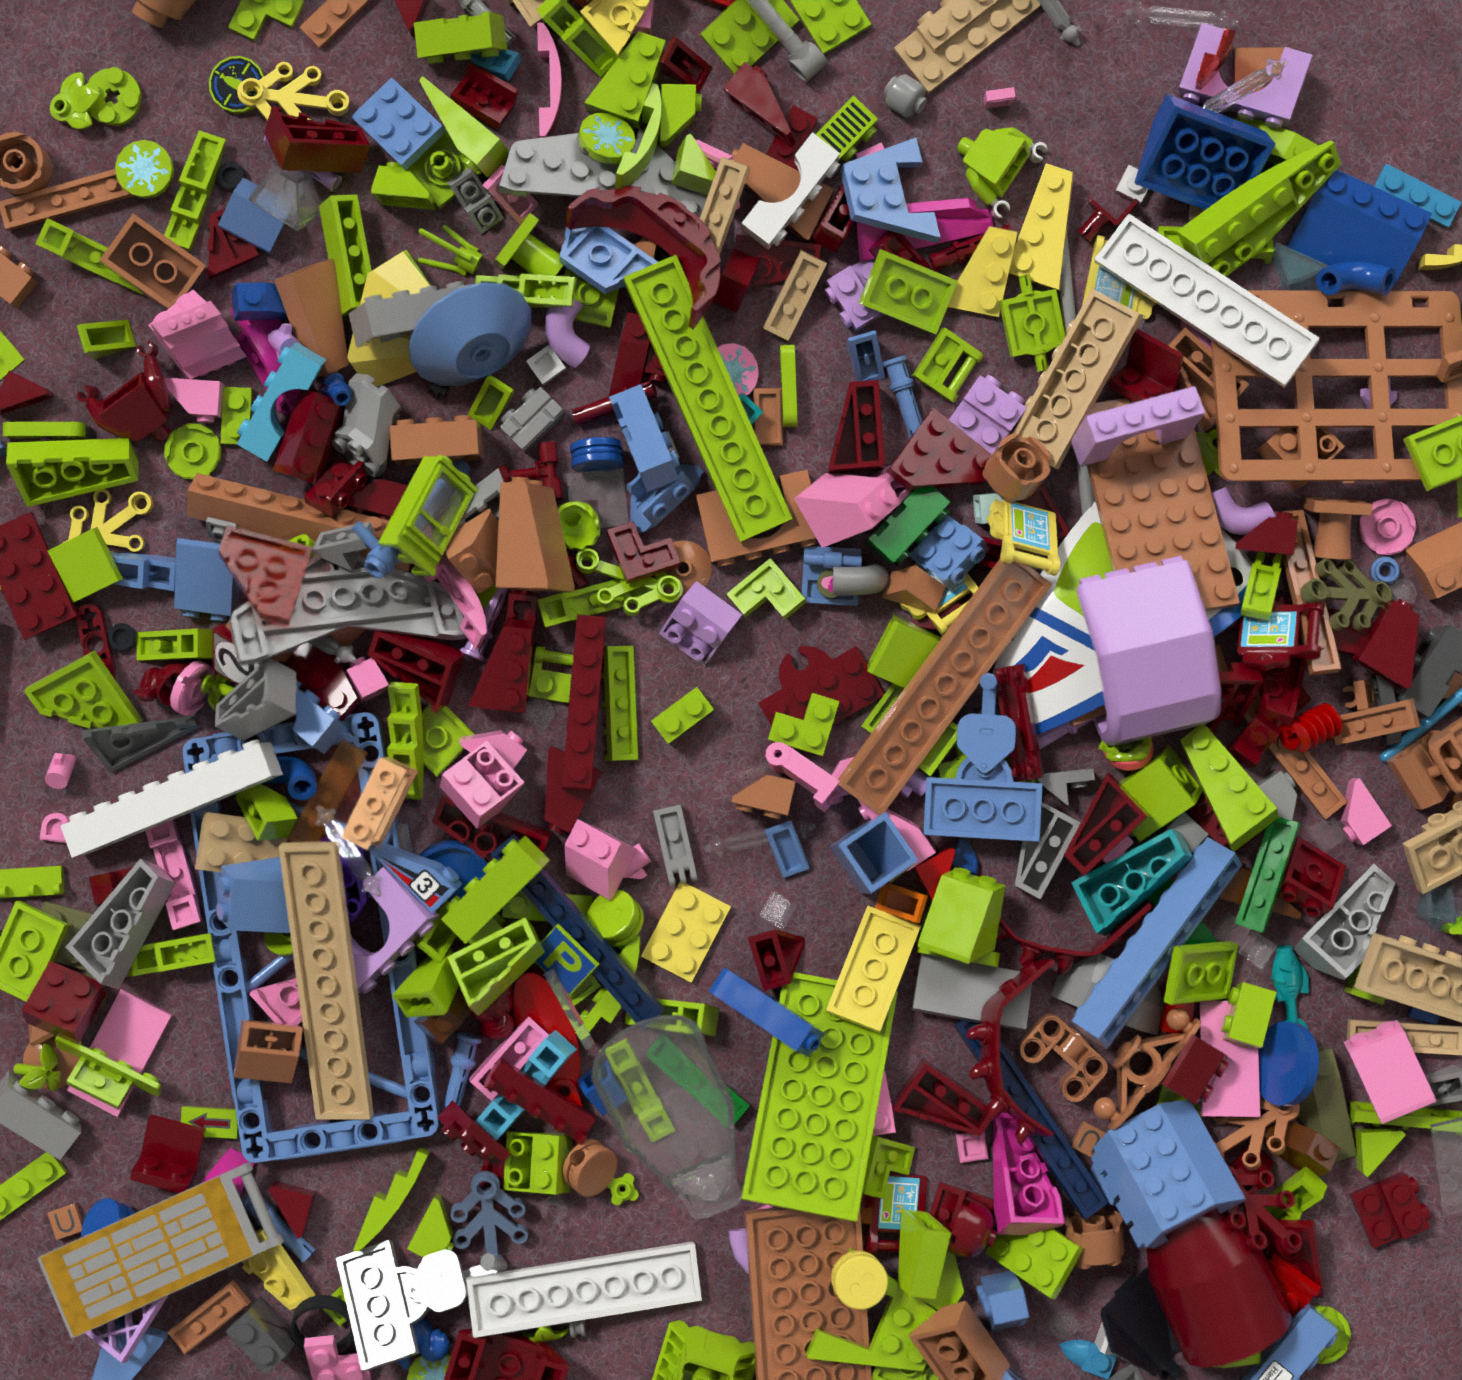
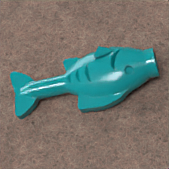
[1270,945,1309,1029]

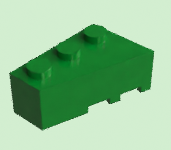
[865,486,950,566]

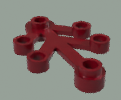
[1225,1166,1302,1255]

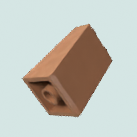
[496,477,574,592]

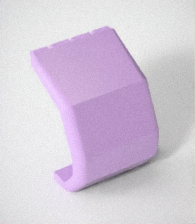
[1077,556,1221,746]

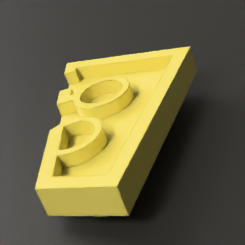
[580,0,652,57]
[948,226,1018,317]
[241,1228,315,1310]

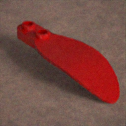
[513,973,585,1109]

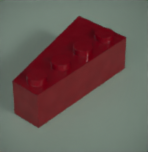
[432,793,553,862]

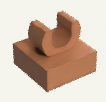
[1342,679,1377,710]

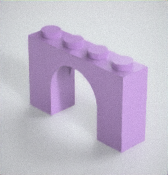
[1179,23,1312,129]
[1071,386,1205,467]
[351,867,439,994]

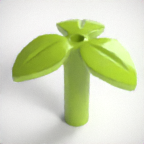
[201,673,234,712]
[13,1043,61,1092]
[522,1325,570,1342]

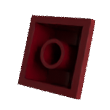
[1162,1034,1229,1105]

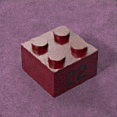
[21,961,106,1045]

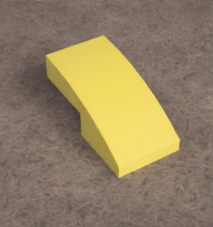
[1418,244,1462,270]

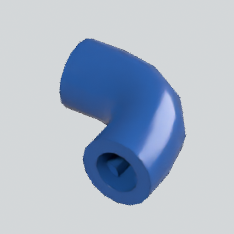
[1316,261,1396,295]
[261,755,317,800]

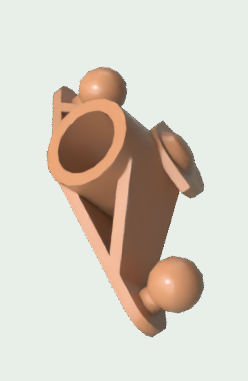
[1093,1008,1201,1130]

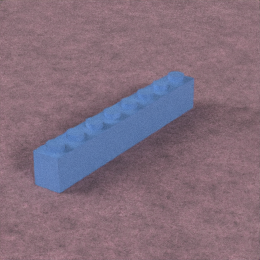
[1072,837,1242,1049]

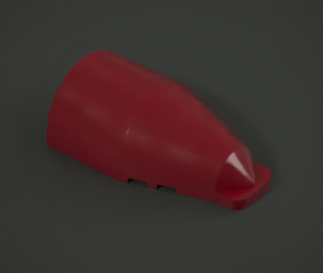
[1146,1208,1292,1368]

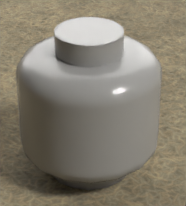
[883,74,927,118]

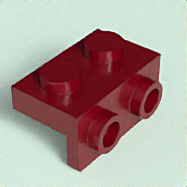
[450,62,519,129]

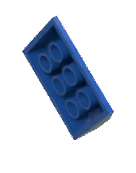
[1134,94,1276,210]
[1286,170,1432,291]

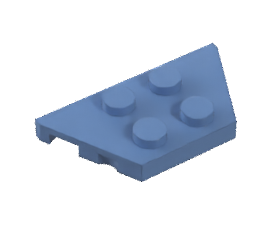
[560,227,658,294]

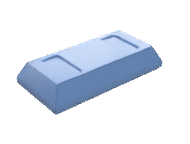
[765,820,810,878]

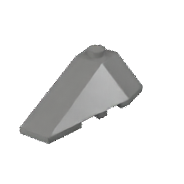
[1293,864,1395,980]

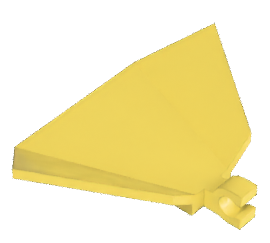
[347,251,430,387]

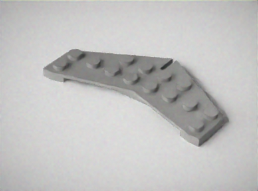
[498,126,708,218]
[230,555,466,666]

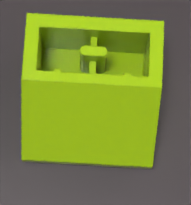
[503,1131,573,1195]

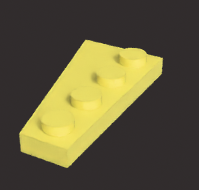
[1009,163,1074,291]

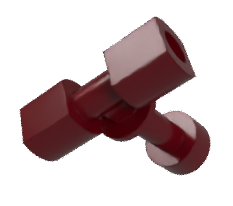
[495,441,563,501]

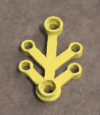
[237,62,349,121]
[63,489,154,552]

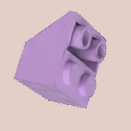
[659,581,742,667]

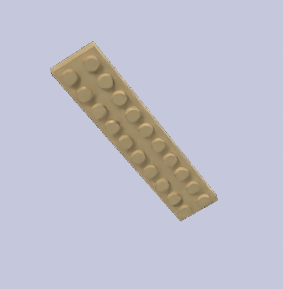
[278,842,374,1120]

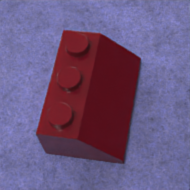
[272,389,345,485]

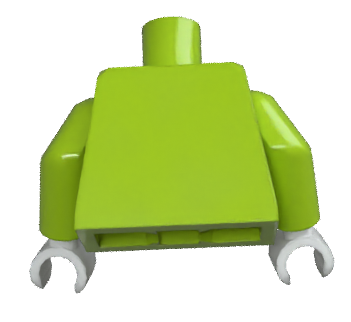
[957,127,1048,220]

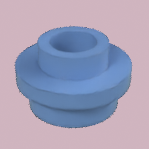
[1370,557,1400,585]

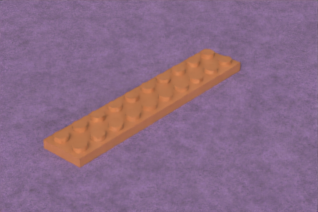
[838,559,1052,815]

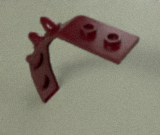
[978,874,1152,976]
[966,959,1056,1144]

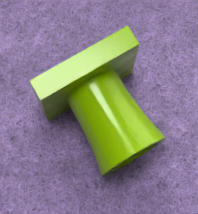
[493,213,563,276]

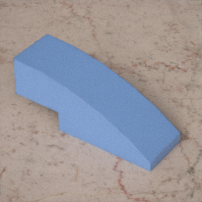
[110,552,176,591]

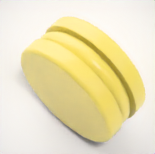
[831,1251,888,1310]

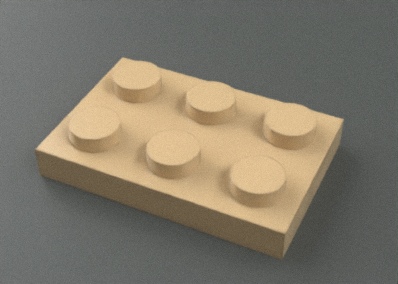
[195,812,288,872]

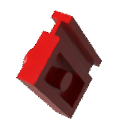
[1267,1253,1320,1316]

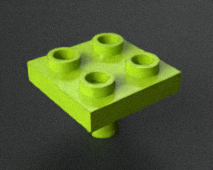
[408,128,483,209]

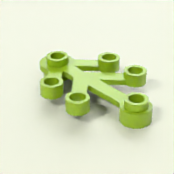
[576,548,683,616]

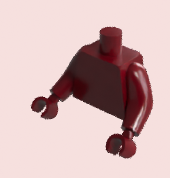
[77,341,170,442]

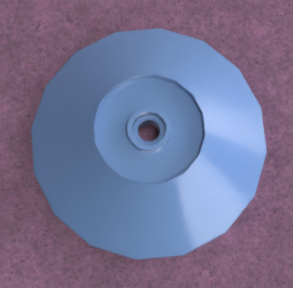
[409,283,531,386]

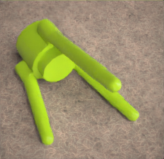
[417,225,483,276]

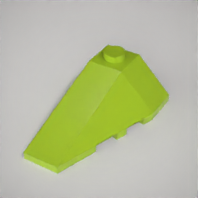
[419,76,510,177]

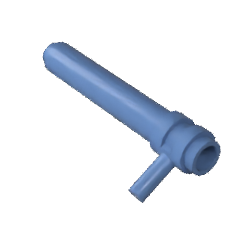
[351,460,471,579]

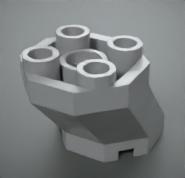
[331,373,401,477]

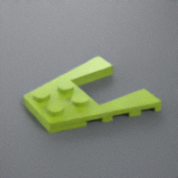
[805,1247,937,1371]

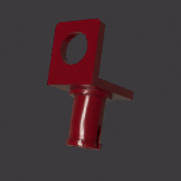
[1077,198,1139,243]

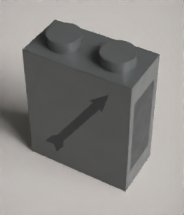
[226,1296,295,1374]

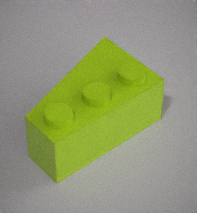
[414,11,507,64]

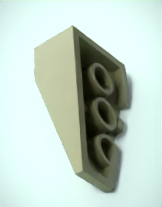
[1298,1045,1357,1162]

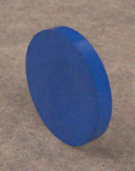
[419,840,488,902]
[1258,1021,1319,1107]

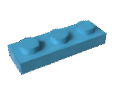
[1373,164,1462,229]

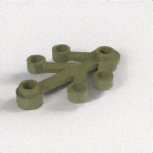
[1300,558,1392,632]

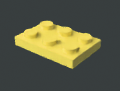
[641,882,731,983]

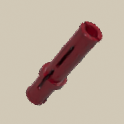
[928,224,1011,272]
[572,380,658,426]

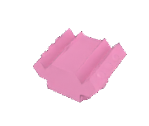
[148,290,247,379]

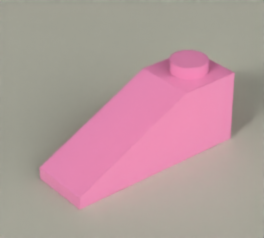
[469,1016,549,1101]

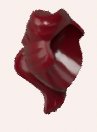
[133,660,197,706]
[471,984,515,1040]

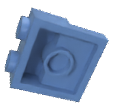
[909,514,989,591]

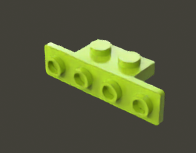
[55,1036,161,1109]

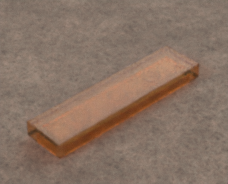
[288,739,368,843]

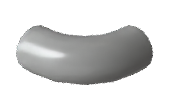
[832,563,889,596]

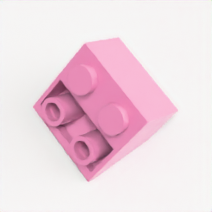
[440,741,524,829]

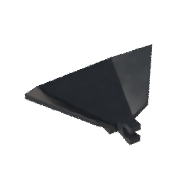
[1100,1266,1182,1380]

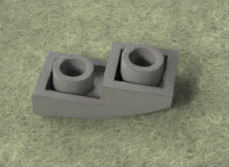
[447,168,504,234]
[206,517,244,549]

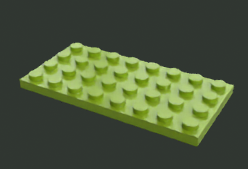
[741,972,898,1222]

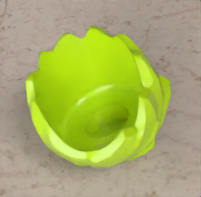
[558,501,601,550]

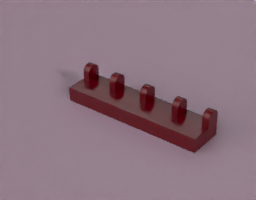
[484,1058,596,1145]

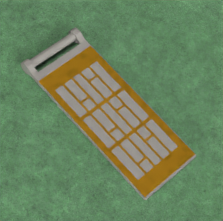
[38,1161,284,1338]

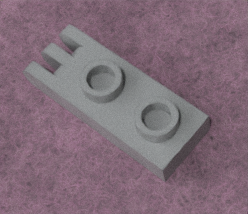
[653,805,698,886]

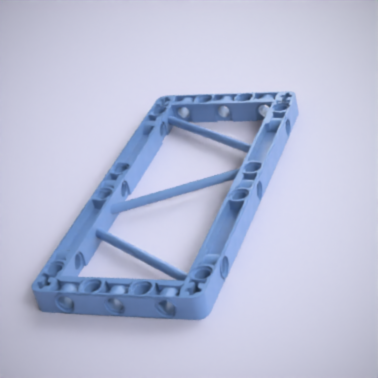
[183,712,441,1163]

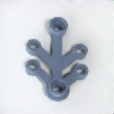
[450,1171,528,1260]

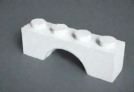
[741,132,840,250]

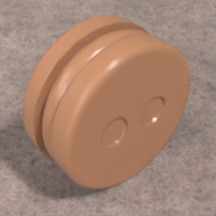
[562,1139,617,1197]

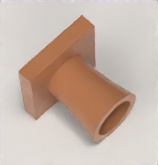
[1302,496,1373,559]

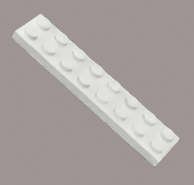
[1094,213,1320,388]
[466,1241,702,1338]

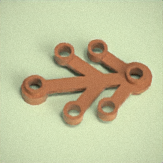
[1212,1097,1300,1170]

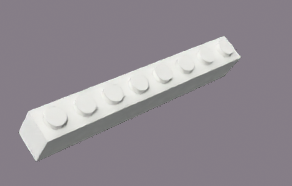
[60,739,283,858]

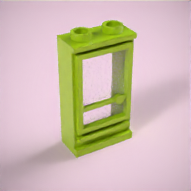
[378,455,479,577]

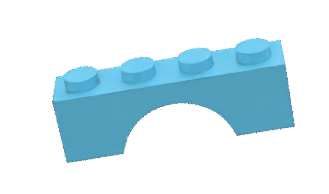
[237,342,326,462]
[476,1030,577,1140]

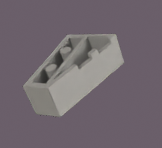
[215,658,297,740]

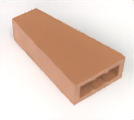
[731,143,834,243]
[274,259,349,380]

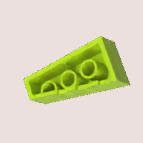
[6,438,139,507]

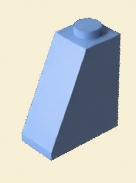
[92,1318,169,1380]

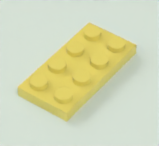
[826,905,921,1033]

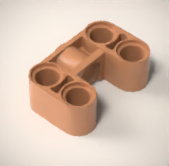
[1017,1013,1108,1102]

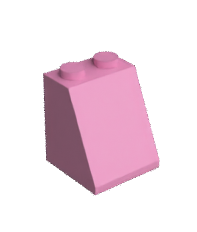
[794,473,900,548]
[1343,1020,1437,1124]

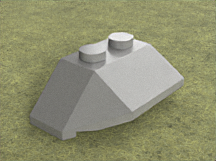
[1050,953,1165,1035]

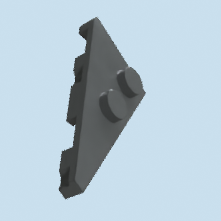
[81,716,199,773]

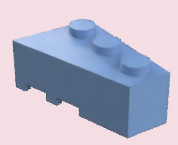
[609,384,680,492]
[976,1271,1029,1332]

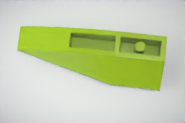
[1177,140,1341,277]

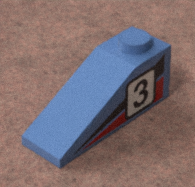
[371,842,462,914]

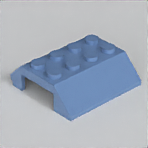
[1091,1099,1246,1249]

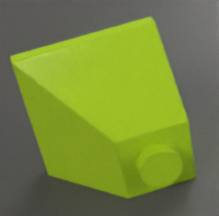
[371,162,436,210]

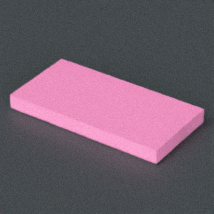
[67,988,173,1117]
[1198,1000,1260,1117]

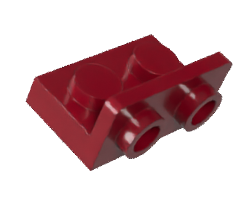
[304,458,367,518]

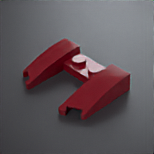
[1206,663,1264,733]

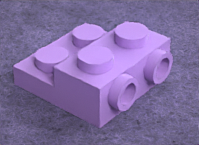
[824,258,884,332]
[949,375,1027,454]

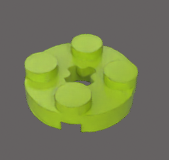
[84,67,142,126]

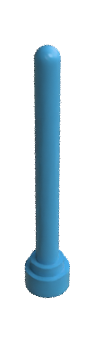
[1380,687,1462,763]

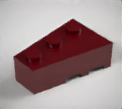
[468,618,536,713]
[1064,773,1150,876]
[891,1058,991,1136]

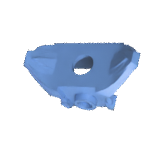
[627,464,704,534]

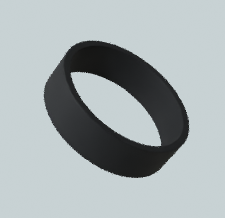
[290,1295,354,1354]

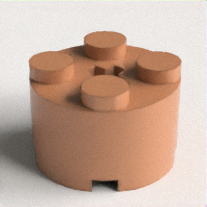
[0,132,52,196]
[983,433,1051,503]
[1065,1207,1125,1269]

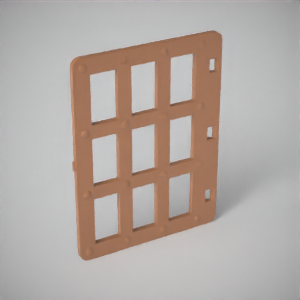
[1211,290,1462,484]

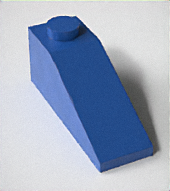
[231,283,288,321]

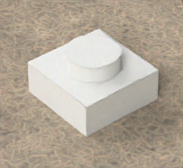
[1115,165,1148,204]
[526,345,566,385]

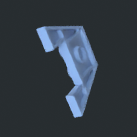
[840,138,941,243]

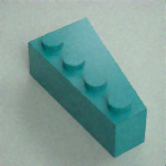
[1071,829,1193,936]

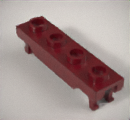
[995,664,1044,782]

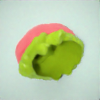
[1099,737,1154,771]

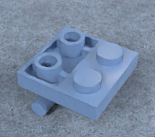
[801,546,862,606]

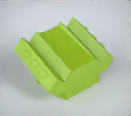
[652,1320,756,1380]

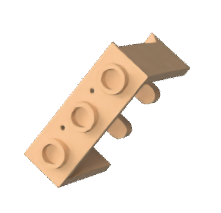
[341,757,418,850]

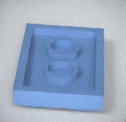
[351,77,446,171]

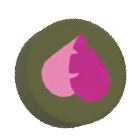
[817,569,838,598]

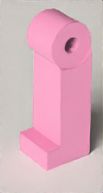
[765,742,842,812]

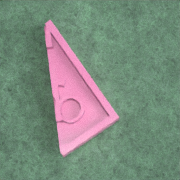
[249,978,302,1025]

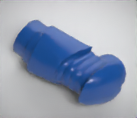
[322,373,352,406]

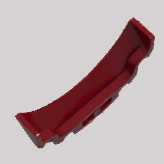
[566,186,720,330]

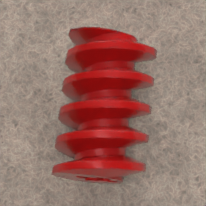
[1279,703,1343,753]

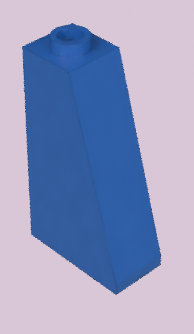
[709,967,824,1058]

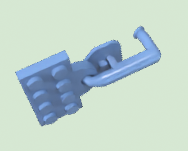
[923,673,1043,842]

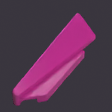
[856,198,993,261]
[230,308,310,416]

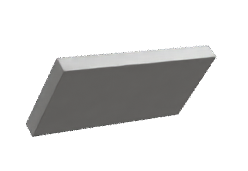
[912,953,1032,1032]

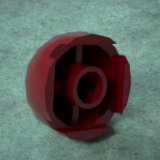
[947,1197,998,1258]

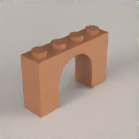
[696,469,818,567]

